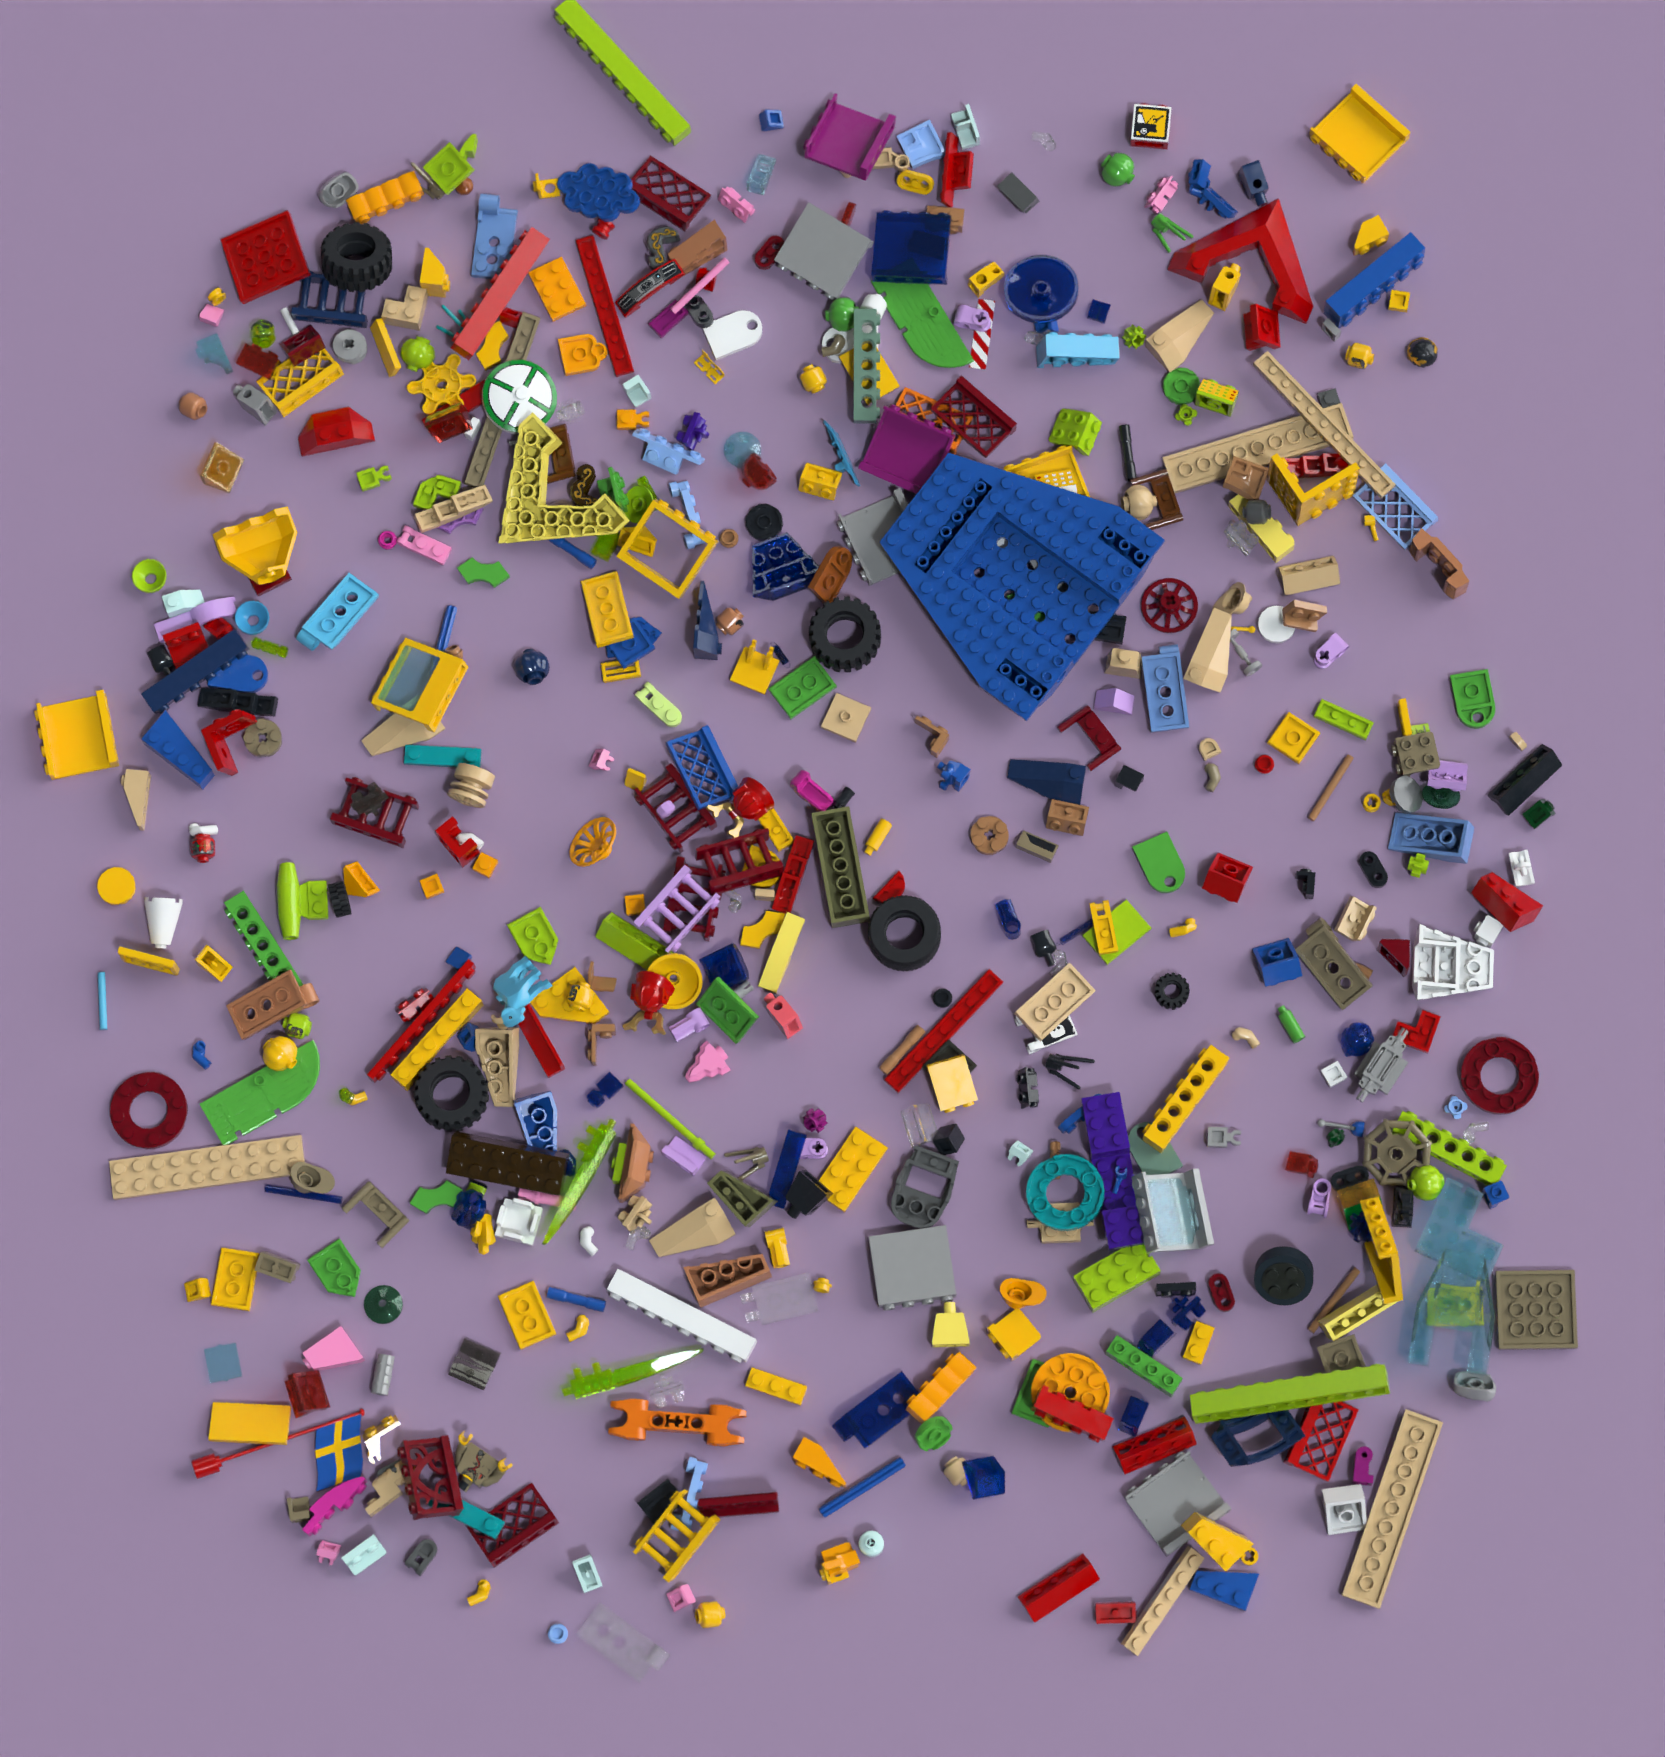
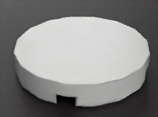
[1258,606,1295,644]

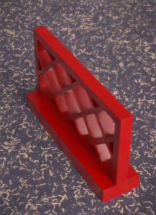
[1283,1402,1359,1482]

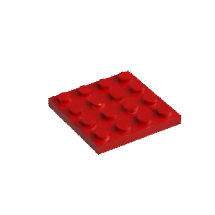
[220,210,311,304]

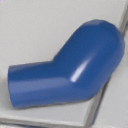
[192,1040,211,1070]

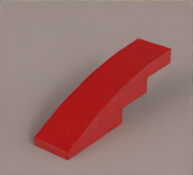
[1284,453,1349,478]
[772,835,815,914]

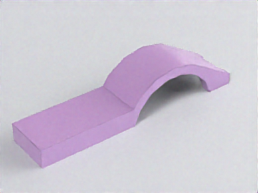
[154,596,237,643]

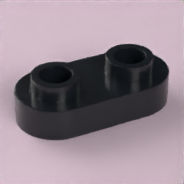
[685,295,714,328]
[1359,851,1388,888]
[1330,1165,1369,1192]

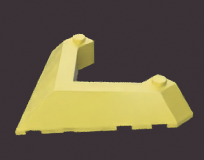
[498,412,630,544]

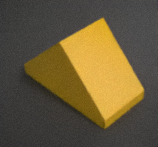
[194,945,233,982]

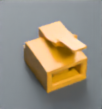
[821,1542,860,1578]

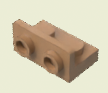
[925,206,964,234]
[1282,600,1327,632]
[1046,799,1089,836]

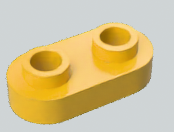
[897,170,934,195]

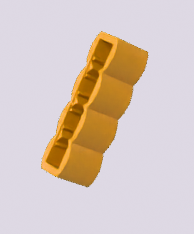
[346,171,424,224]
[906,1352,977,1424]

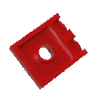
[201,709,257,776]

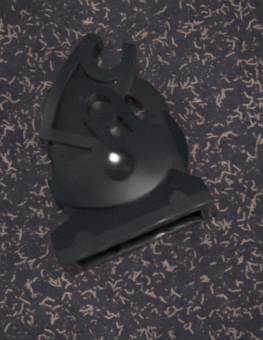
[1392,1187,1414,1228]

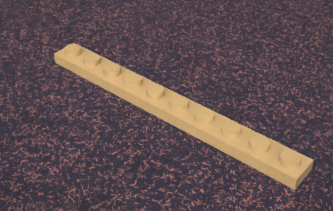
[1253,351,1396,499]

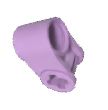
[953,305,991,332]
[1314,633,1349,669]
[790,1137,828,1159]
[1307,1179,1331,1218]

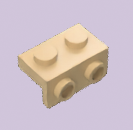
[1334,896,1377,941]

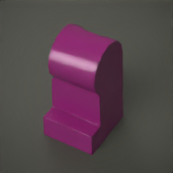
[1352,1446,1374,1486]

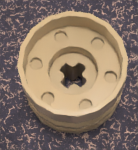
[447,763,495,808]

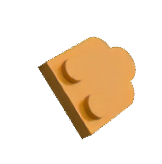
[558,334,608,376]

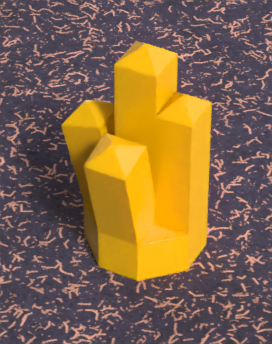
[470,1214,496,1255]

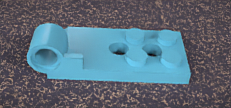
[296,573,379,651]

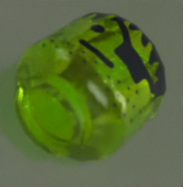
[251,320,276,348]

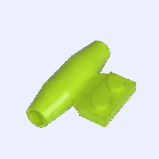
[277,862,328,940]

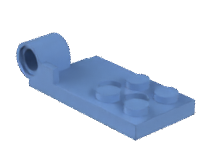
[471,194,518,279]
[1142,644,1189,733]

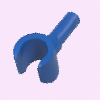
[1112,1166,1127,1194]

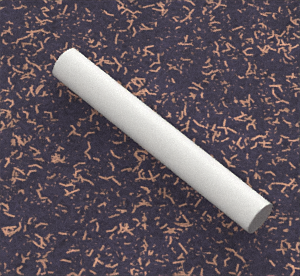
[280,308,299,335]

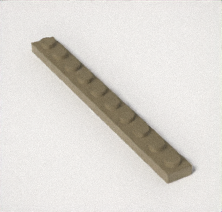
[464,312,541,488]

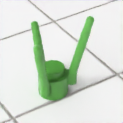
[1151,213,1193,253]

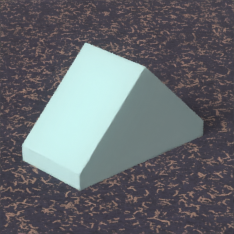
[572,1554,603,1593]

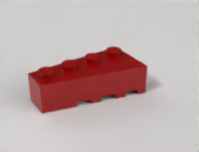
[1031,1385,1114,1443]

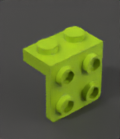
[1049,409,1102,456]

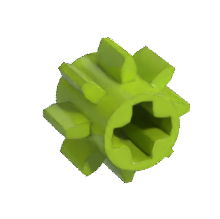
[1122,324,1147,349]
[1407,853,1429,878]

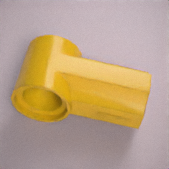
[765,1228,790,1268]

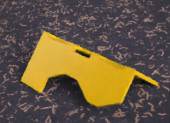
[693,349,725,384]

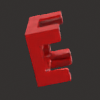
[435,816,480,868]

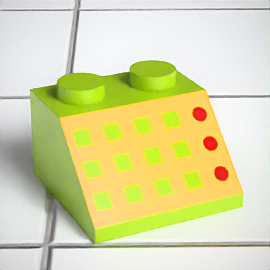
[1195,379,1239,417]

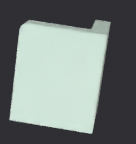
[623,375,651,407]

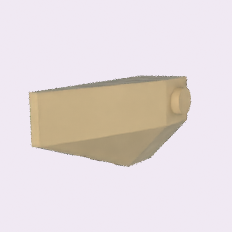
[361,694,445,756]
[475,1027,519,1107]
[649,1198,736,1257]

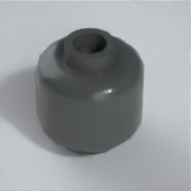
[1242,500,1271,524]

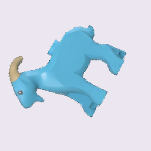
[491,956,553,1030]

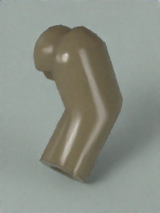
[821,334,845,357]
[1204,763,1221,792]

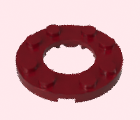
[1461,1037,1539,1115]
[110,1072,188,1149]

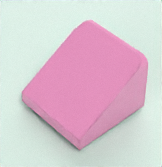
[199,304,224,327]
[666,1584,696,1612]

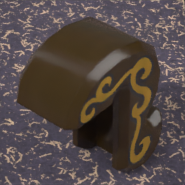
[570,464,598,506]

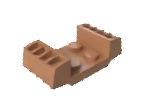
[1409,528,1470,599]

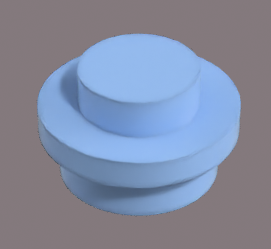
[548,1624,568,1644]

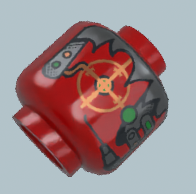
[190,834,215,863]

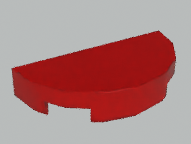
[873,871,905,903]

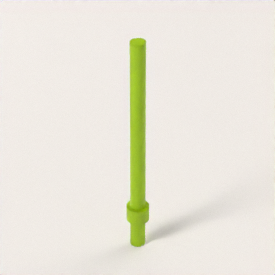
[625,1079,716,1159]

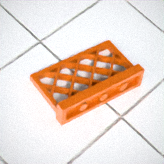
[896,387,973,455]

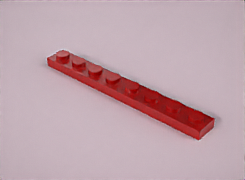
[367,959,476,1083]

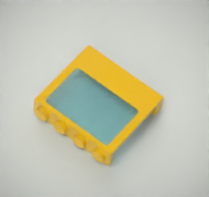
[371,638,468,732]

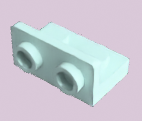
[342,1534,387,1576]

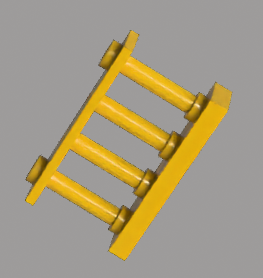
[633,1489,721,1583]

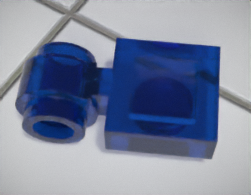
[586,1072,624,1108]

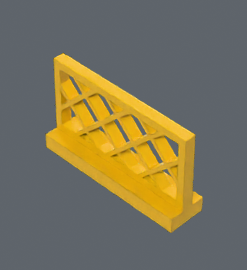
[256,348,344,418]

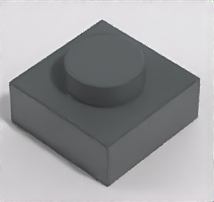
[1317,388,1341,408]

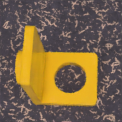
[533,173,560,199]
[819,1563,849,1585]

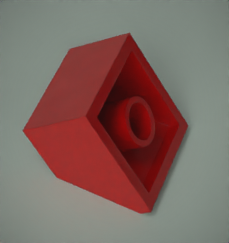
[1202,853,1253,903]

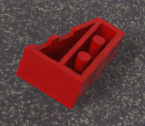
[1471,872,1543,932]

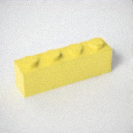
[1228,494,1295,563]
[1318,1285,1398,1341]

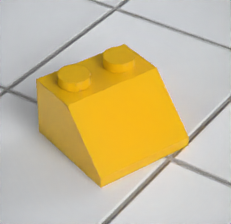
[420,247,450,298]

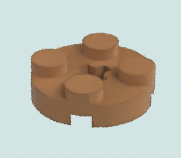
[970,816,1009,855]

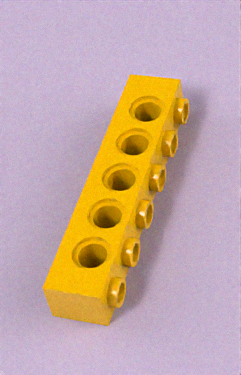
[1142,1045,1229,1153]

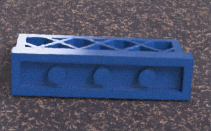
[666,725,738,810]

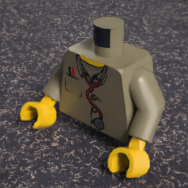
[455,1430,513,1492]

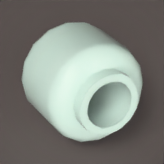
[858,1531,884,1558]

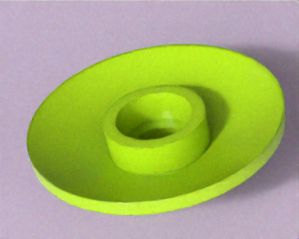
[625,486,654,523]

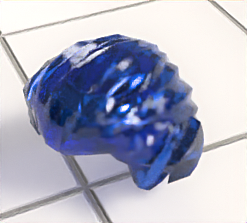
[1341,1022,1375,1057]

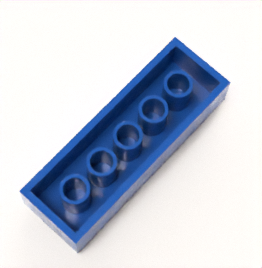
[1323,232,1426,328]

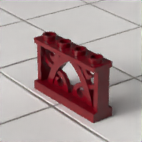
[397,1435,464,1520]

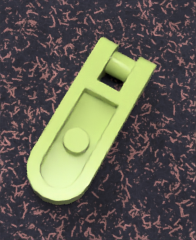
[634,681,682,727]

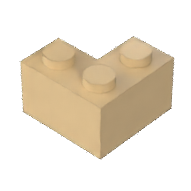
[381,285,429,331]

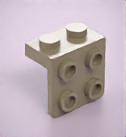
[1391,732,1440,777]

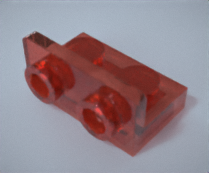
[236,343,282,380]

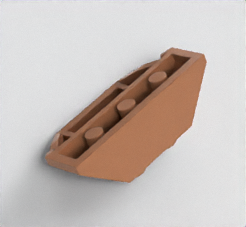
[618,1123,654,1203]

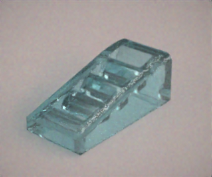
[746,154,776,195]

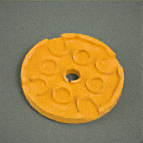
[1031,1353,1110,1433]

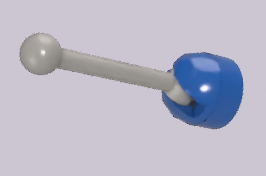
[1318,1119,1365,1138]

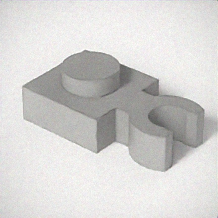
[1207,1127,1241,1148]

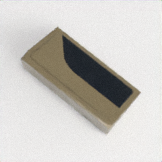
[1016,831,1059,863]

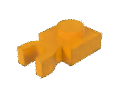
[617,410,649,430]

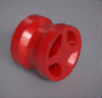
[591,218,615,240]

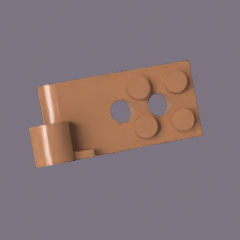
[226,970,320,1040]

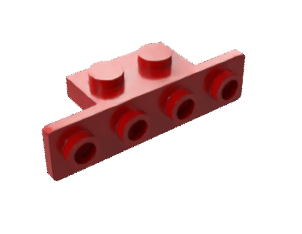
[940,132,974,208]

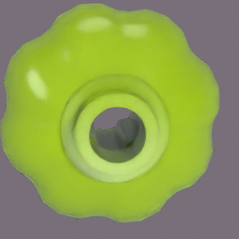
[401,336,435,372]
[1407,1165,1444,1201]

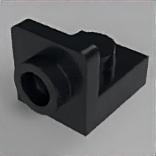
[1295,869,1316,899]

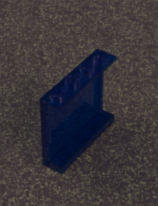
[871,210,953,285]

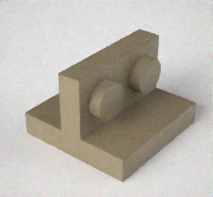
[1317,1334,1366,1373]

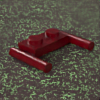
[1057,705,1121,771]

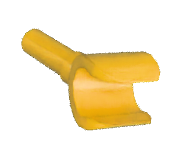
[1364,515,1379,541]

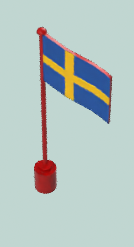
[191,1409,365,1492]

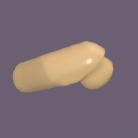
[1232,1027,1260,1049]

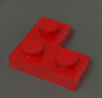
[1393,1010,1441,1054]

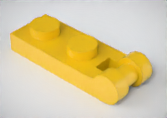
[1089,900,1118,955]

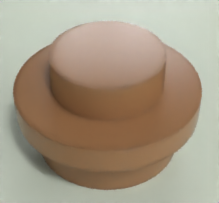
[720,529,738,548]

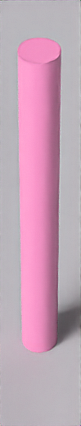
[670,257,730,314]

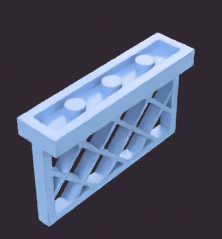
[1353,463,1438,550]

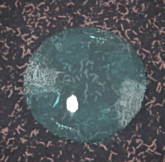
[724,432,761,469]

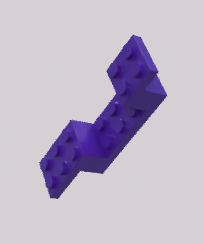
[1081,1092,1144,1250]

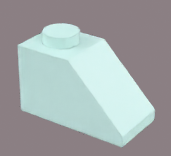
[162,590,205,618]

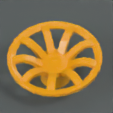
[569,817,616,867]

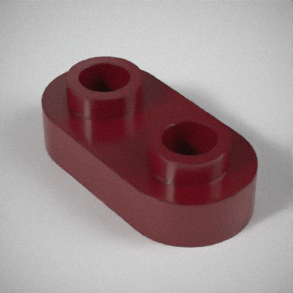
[755,236,784,270]
[1208,1273,1235,1312]

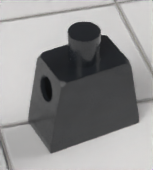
[786,1170,833,1219]

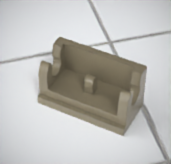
[254,1251,301,1283]

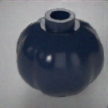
[514,649,550,685]

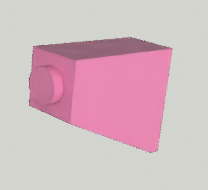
[303,1326,365,1372]

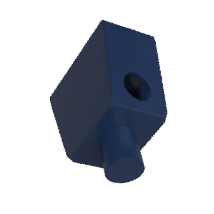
[1238,160,1269,207]

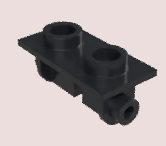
[1017,1067,1039,1109]

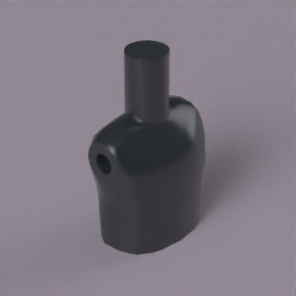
[147,645,174,677]
[1030,930,1057,967]

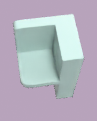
[951,104,980,150]

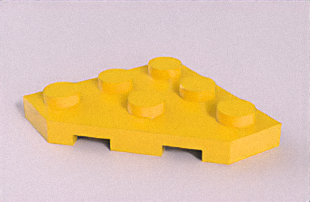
[530,967,610,1024]

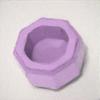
[656,800,675,818]

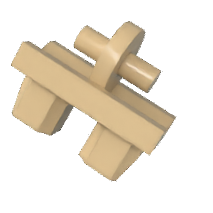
[618,1195,652,1233]

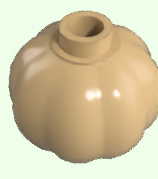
[1121,485,1157,521]

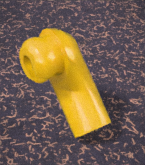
[566,1315,589,1342]

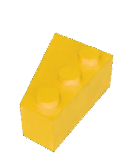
[1181,1512,1254,1572]

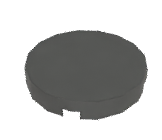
[1389,776,1423,814]

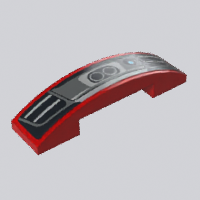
[615,259,685,318]

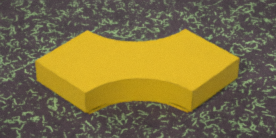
[476,320,509,371]
[740,911,785,949]

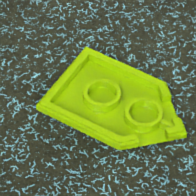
[507,907,559,965]

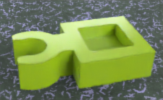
[356,466,392,492]

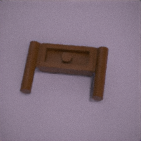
[547,424,576,484]
[1130,469,1184,530]

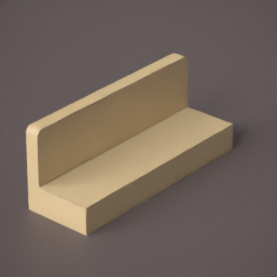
[1278,556,1340,595]

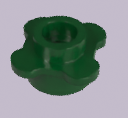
[1326,1128,1345,1148]

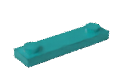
[404,745,482,767]
[427,1488,505,1540]

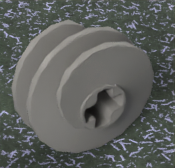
[333,330,367,364]

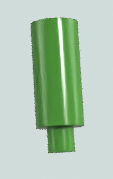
[1278,1005,1306,1044]

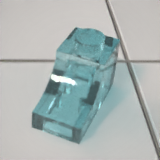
[195,333,233,375]

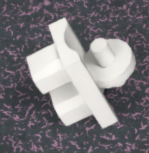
[1508,850,1535,887]

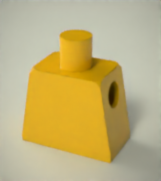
[1208,263,1241,311]

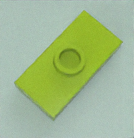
[611,1143,627,1185]

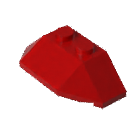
[298,407,375,457]

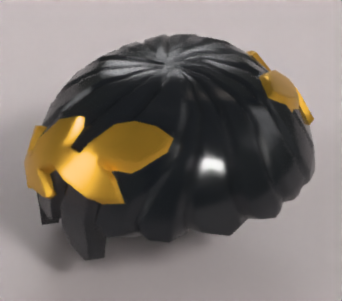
[1407,337,1438,368]

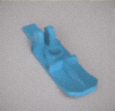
[823,420,861,487]

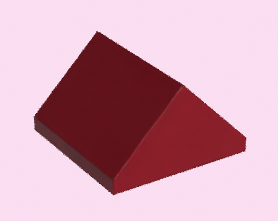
[279,325,326,367]
[1377,939,1410,977]

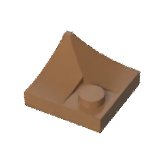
[1223,456,1269,501]

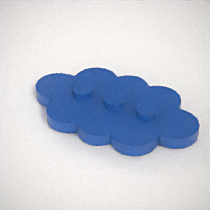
[557,163,640,222]

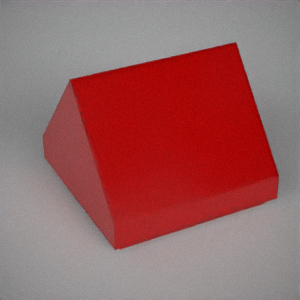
[500,307,522,329]

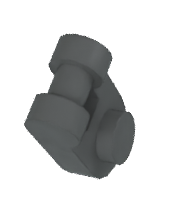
[404,1539,438,1576]

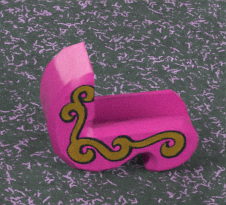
[790,770,834,812]

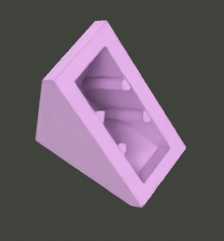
[1094,688,1134,715]

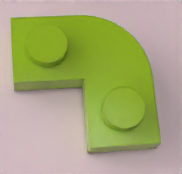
[413,475,462,510]

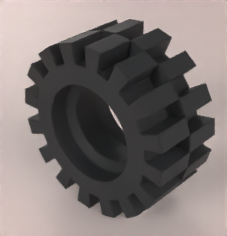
[328,881,352,918]
[1154,973,1190,1010]

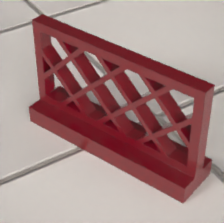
[631,156,711,232]
[931,375,1017,458]
[467,1483,559,1568]
[698,1492,779,1518]

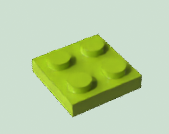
[423,142,475,195]

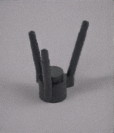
[1045,1053,1095,1090]

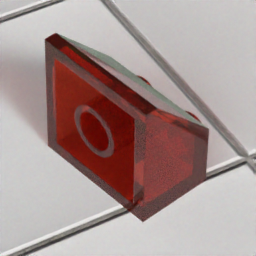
[424,402,473,443]

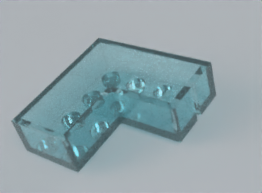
[1415,1178,1504,1284]

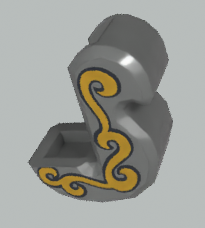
[647,227,680,271]

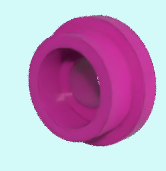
[378,531,397,550]

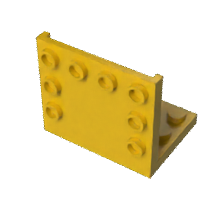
[1267,453,1360,526]

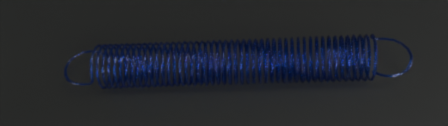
[1056,914,1103,945]

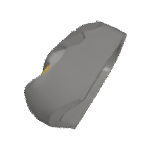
[318,172,359,208]
[1454,1371,1496,1402]

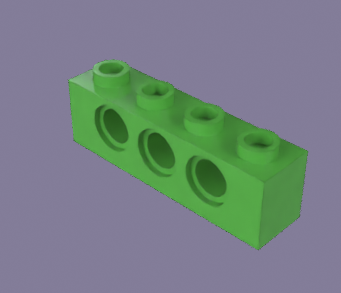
[1105,1335,1183,1397]

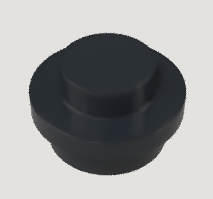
[933,989,952,1008]

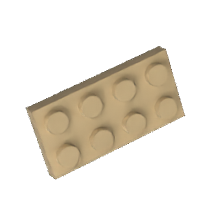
[1014,963,1096,1042]

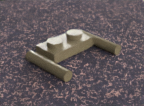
[341,1181,410,1248]

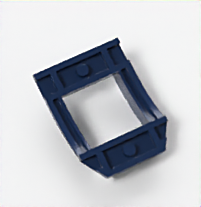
[1211,1410,1306,1467]

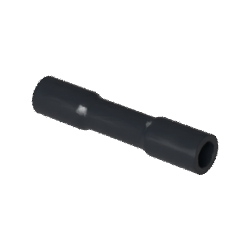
[1119,424,1137,482]

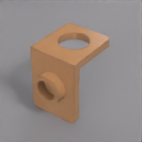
[588,961,617,992]

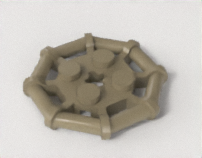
[1362,1118,1433,1188]

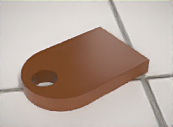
[808,546,852,603]

